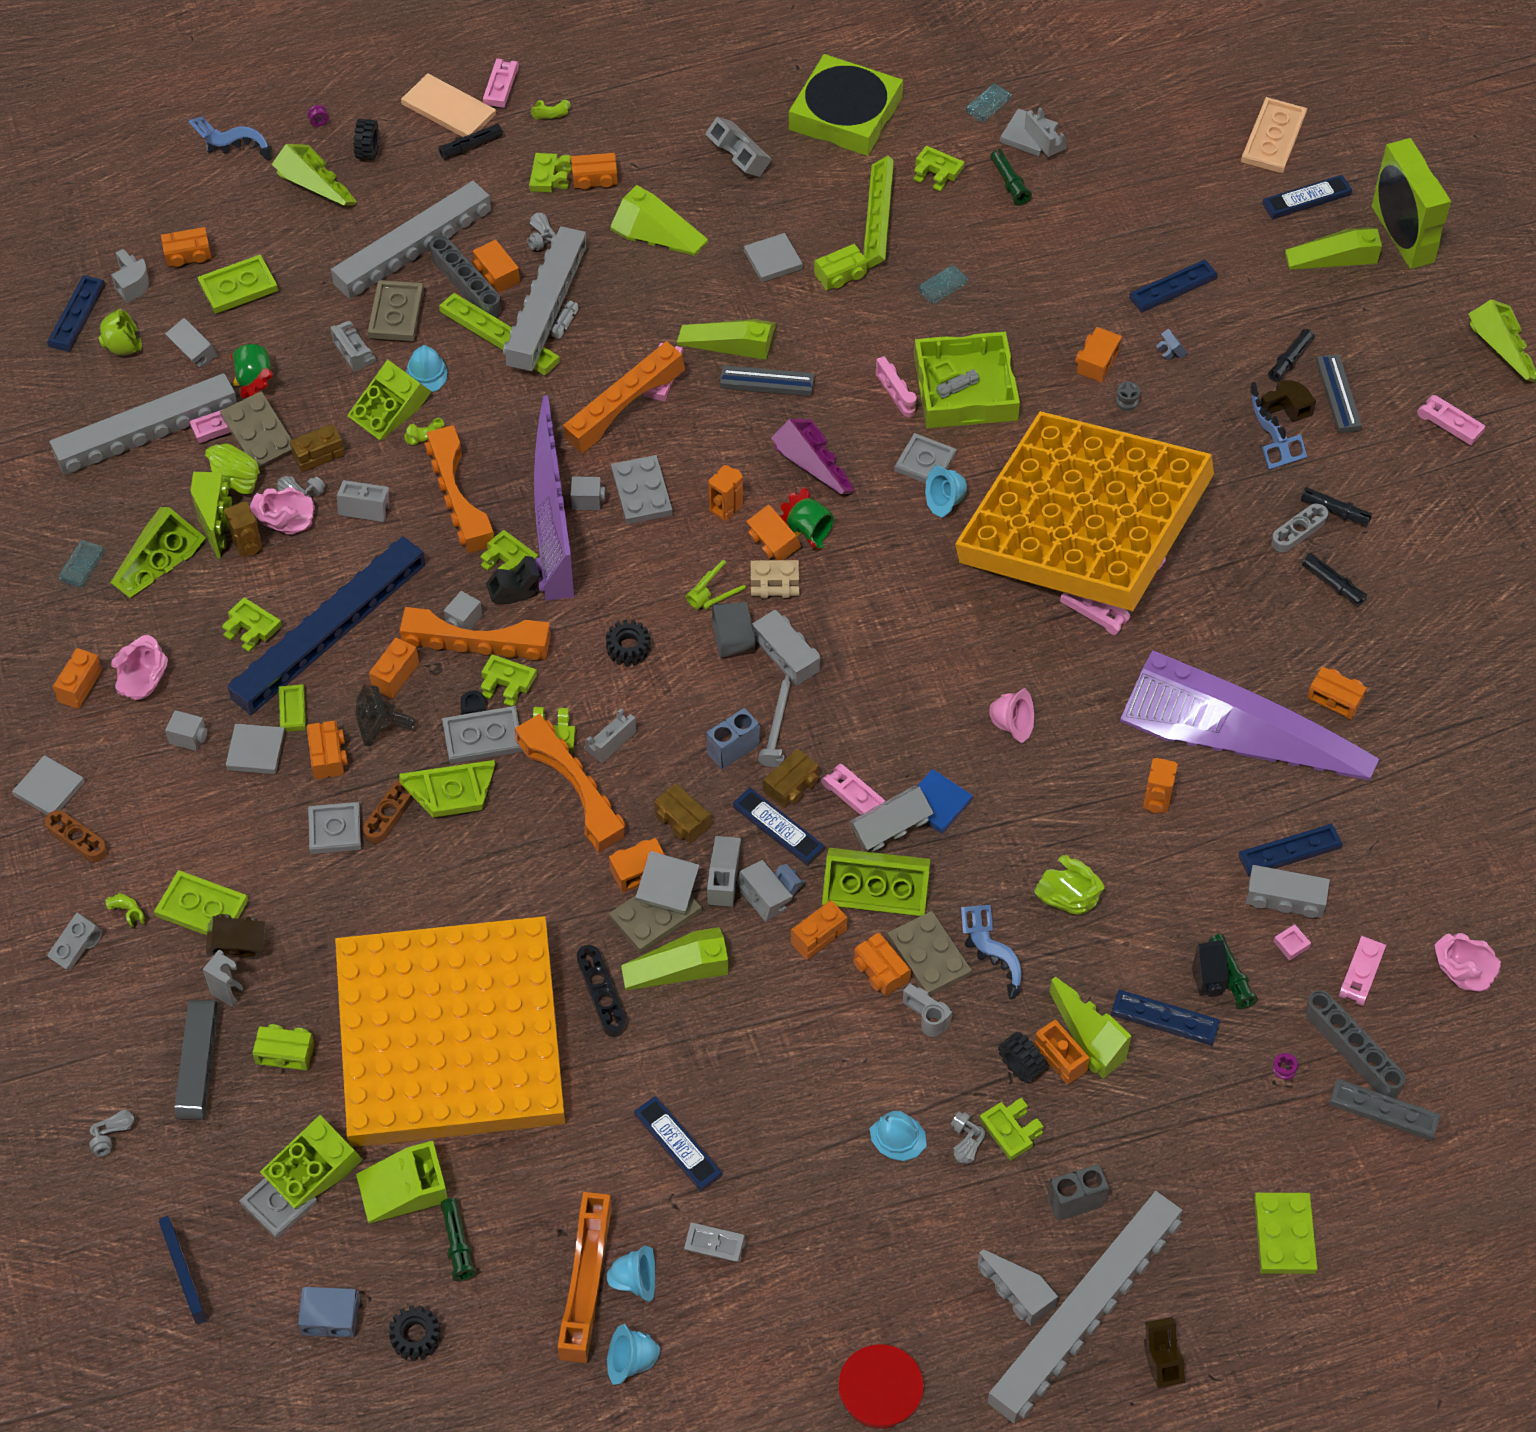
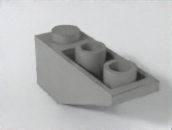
[707,836,741,907]
[978,1249,1058,1326]

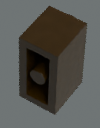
[206,914,265,959]

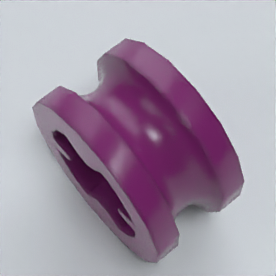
[307,105,329,127]
[1273,1053,1298,1080]

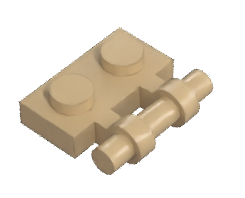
[751,560,799,598]

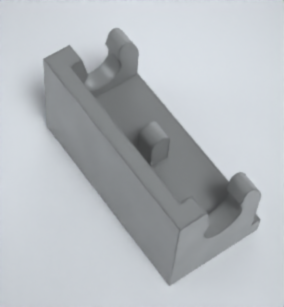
[1024,108,1067,157]
[165,318,218,368]
[330,321,376,372]
[337,480,389,522]
[584,708,636,763]
[736,860,793,922]
[203,950,244,1008]
[684,1222,746,1263]

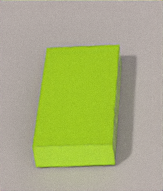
[279,684,306,732]

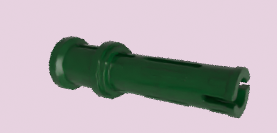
[990,149,1032,206]
[1208,934,1258,1010]
[440,1198,477,1282]

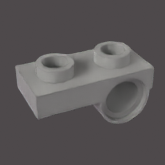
[47,913,102,971]
[902,983,952,1037]

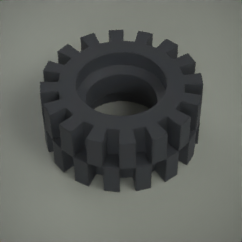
[353,119,379,160]
[606,620,650,667]
[998,1032,1046,1083]
[389,1305,441,1361]

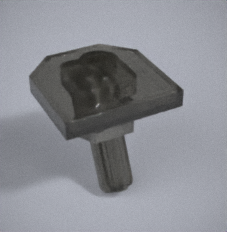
[355,684,415,746]

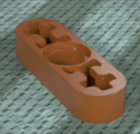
[363,781,414,844]
[45,810,107,862]

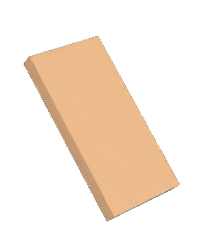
[401,73,496,137]
[1241,97,1308,173]

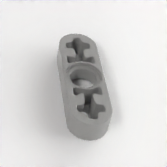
[1271,504,1328,552]

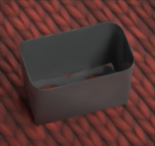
[712,602,755,658]
[1047,1164,1109,1220]

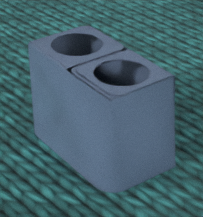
[706,708,760,770]
[298,1287,361,1337]

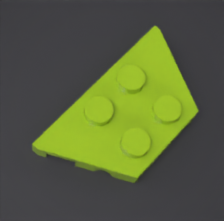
[399,760,495,817]

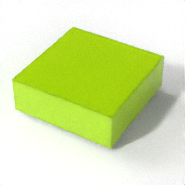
[928,358,960,385]

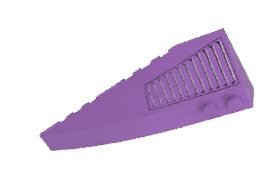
[534,395,574,600]
[1120,650,1379,781]

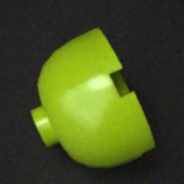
[99,309,142,356]

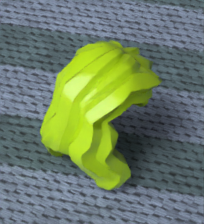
[205,443,260,494]
[1034,855,1104,915]

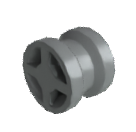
[1115,381,1140,411]

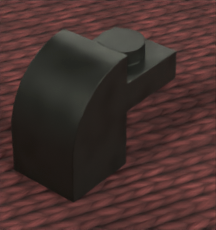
[486,556,540,604]

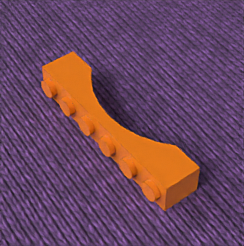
[563,341,685,454]
[424,425,494,554]
[400,607,551,660]
[515,714,625,853]
[557,1192,612,1363]

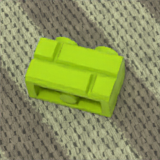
[814,244,867,291]
[253,1024,314,1071]

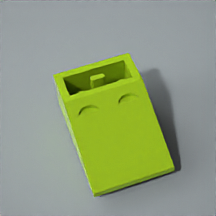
[347,359,432,441]
[191,472,232,558]
[260,1115,363,1209]
[356,1141,448,1224]

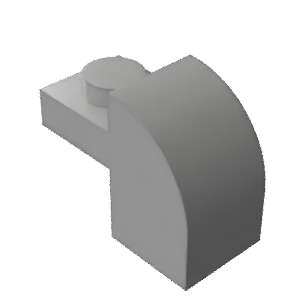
[111,249,150,303]

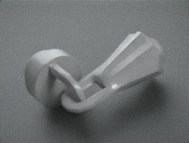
[527,212,556,251]
[277,476,325,497]
[89,1110,134,1157]
[951,1112,985,1164]

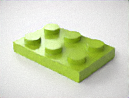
[197,254,278,314]
[154,870,248,935]
[1254,1193,1317,1274]

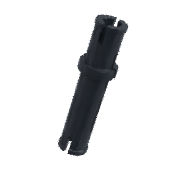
[438,123,503,159]
[1268,329,1315,382]
[1300,487,1373,527]
[1302,553,1367,607]

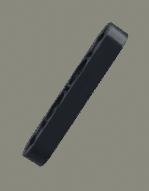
[577,945,626,1037]

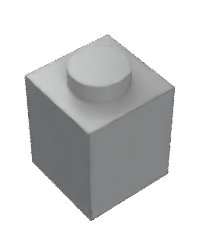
[571,477,606,510]
[444,591,483,630]
[165,710,207,751]

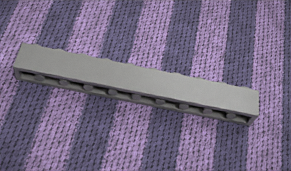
[987,1191,1182,1424]

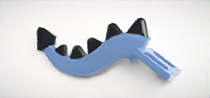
[188,116,272,161]
[1250,382,1307,469]
[961,905,1022,1000]

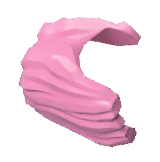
[250,487,315,534]
[111,635,168,700]
[1435,933,1501,992]

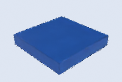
[917,769,973,834]

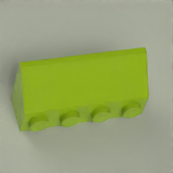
[822,848,931,916]

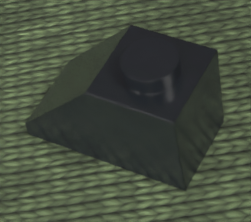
[1192,940,1228,996]

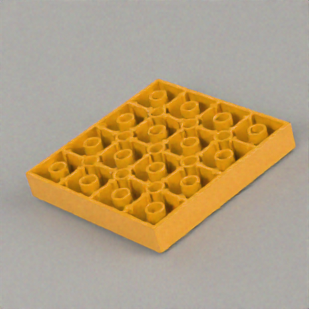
[955,411,1214,611]
[335,916,565,1147]

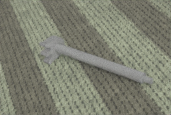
[758,675,791,767]

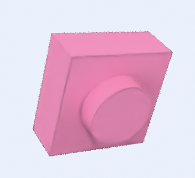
[1273,924,1311,961]

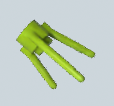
[685,560,746,610]

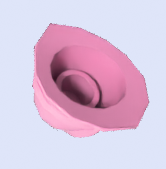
[989,688,1034,743]

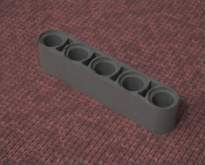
[430,235,501,319]
[1305,990,1405,1098]
[175,1000,218,1120]

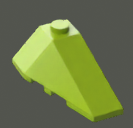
[272,144,357,205]
[610,185,708,256]
[1285,227,1382,270]
[1469,299,1536,383]
[677,319,776,360]
[110,507,206,598]
[621,927,728,991]
[1049,977,1131,1079]

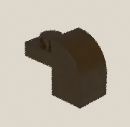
[1261,380,1316,423]
[1144,1317,1185,1388]

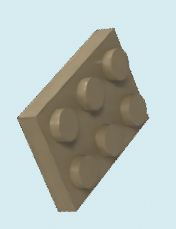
[368,280,424,341]
[220,391,292,469]
[609,895,702,954]
[887,911,972,996]

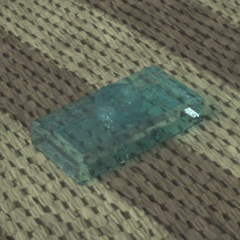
[966,83,1011,122]
[918,264,968,304]
[58,540,104,588]

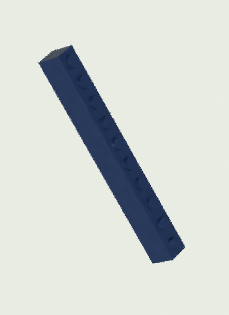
[227,536,426,716]

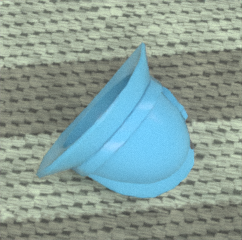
[406,345,448,393]
[925,465,967,518]
[870,1111,927,1161]
[607,1245,655,1302]
[607,1324,660,1385]

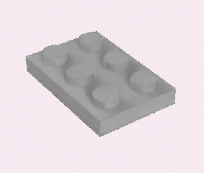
[611,455,673,525]

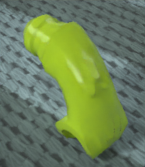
[531,100,571,120]
[404,418,444,445]
[105,893,145,928]

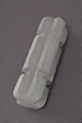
[550,300,578,339]
[936,369,979,398]

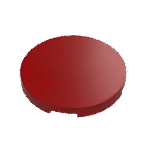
[839,1344,923,1429]

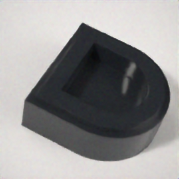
[460,691,486,715]

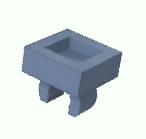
[1156,328,1187,360]
[775,864,805,898]

